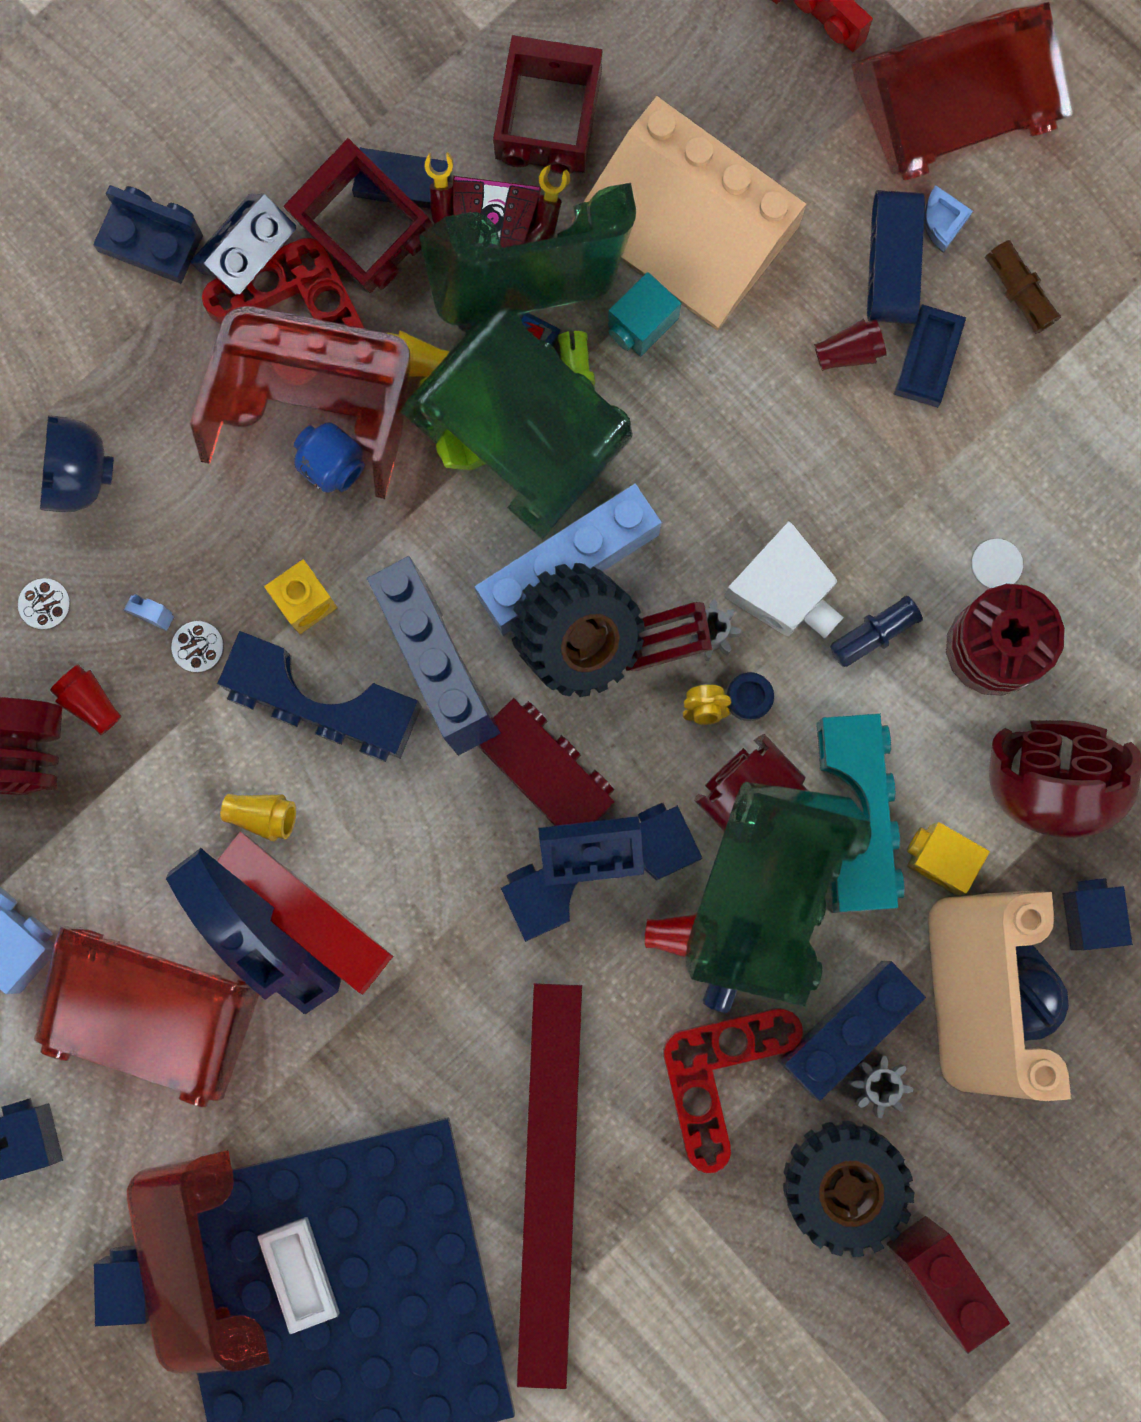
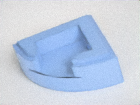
[924,185,973,252]
[124,594,174,631]

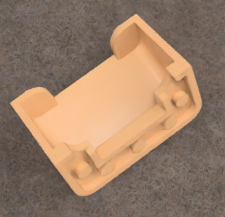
[928,891,1071,1101]

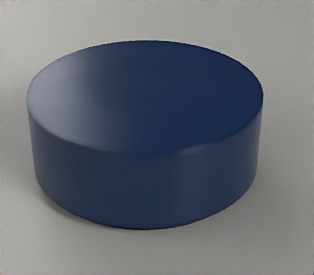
[726,672,774,721]

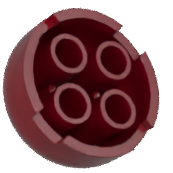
[989,720,1141,838]

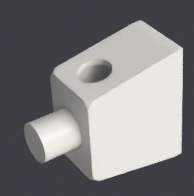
[725,521,844,639]

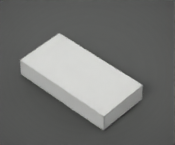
[258,1217,340,1334]

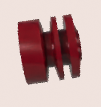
[946,583,1065,696]
[0,697,63,795]

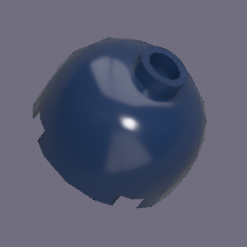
[40,415,114,512]

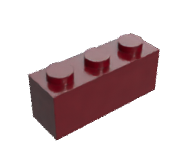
[478,698,615,826]

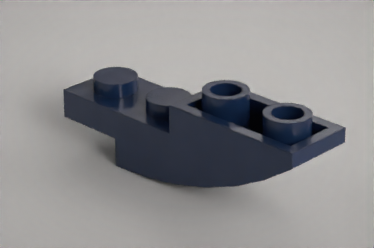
[166,848,341,1014]

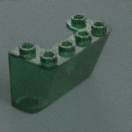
[401,306,633,540]
[685,781,871,1007]

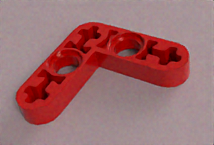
[202,238,369,365]
[663,1008,803,1173]

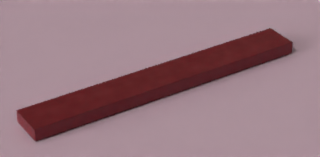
[517,983,582,1389]

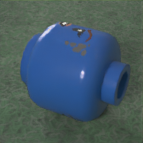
[294,422,365,493]

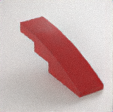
[217,831,394,995]

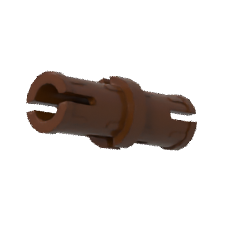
[985,240,1061,334]

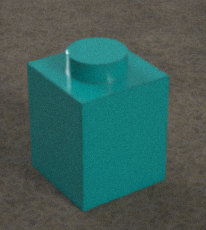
[608,272,682,357]

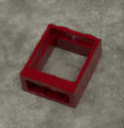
[493,35,603,174]
[283,138,434,294]

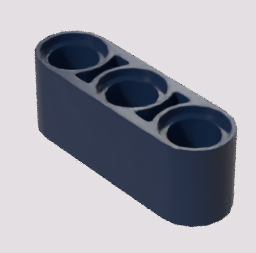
[867,190,925,324]

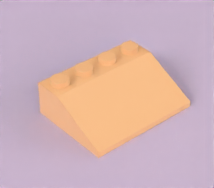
[572,96,806,331]

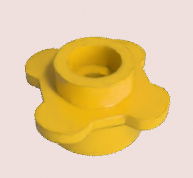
[683,685,731,725]

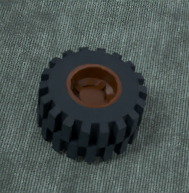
[510,563,645,697]
[783,1121,915,1257]

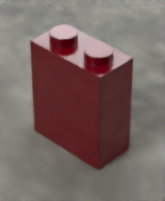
[886,1216,1010,1354]

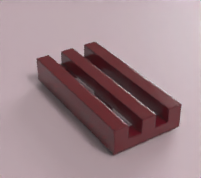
[626,602,712,671]

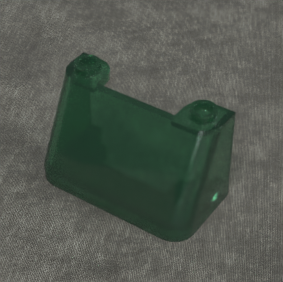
[419,183,636,325]

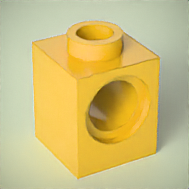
[264,559,338,635]
[906,822,990,895]

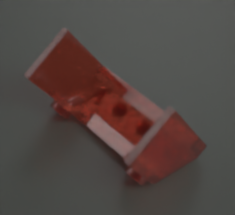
[190,306,410,499]

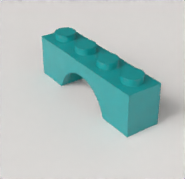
[816,713,905,913]

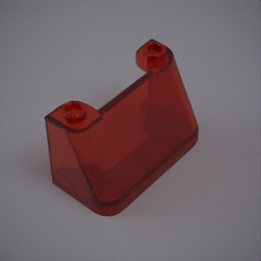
[851,2,1073,180]
[34,926,259,1107]
[127,1150,270,1374]

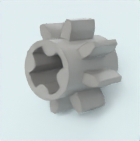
[681,599,741,661]
[848,1054,913,1118]

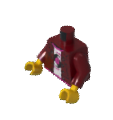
[425,152,570,292]

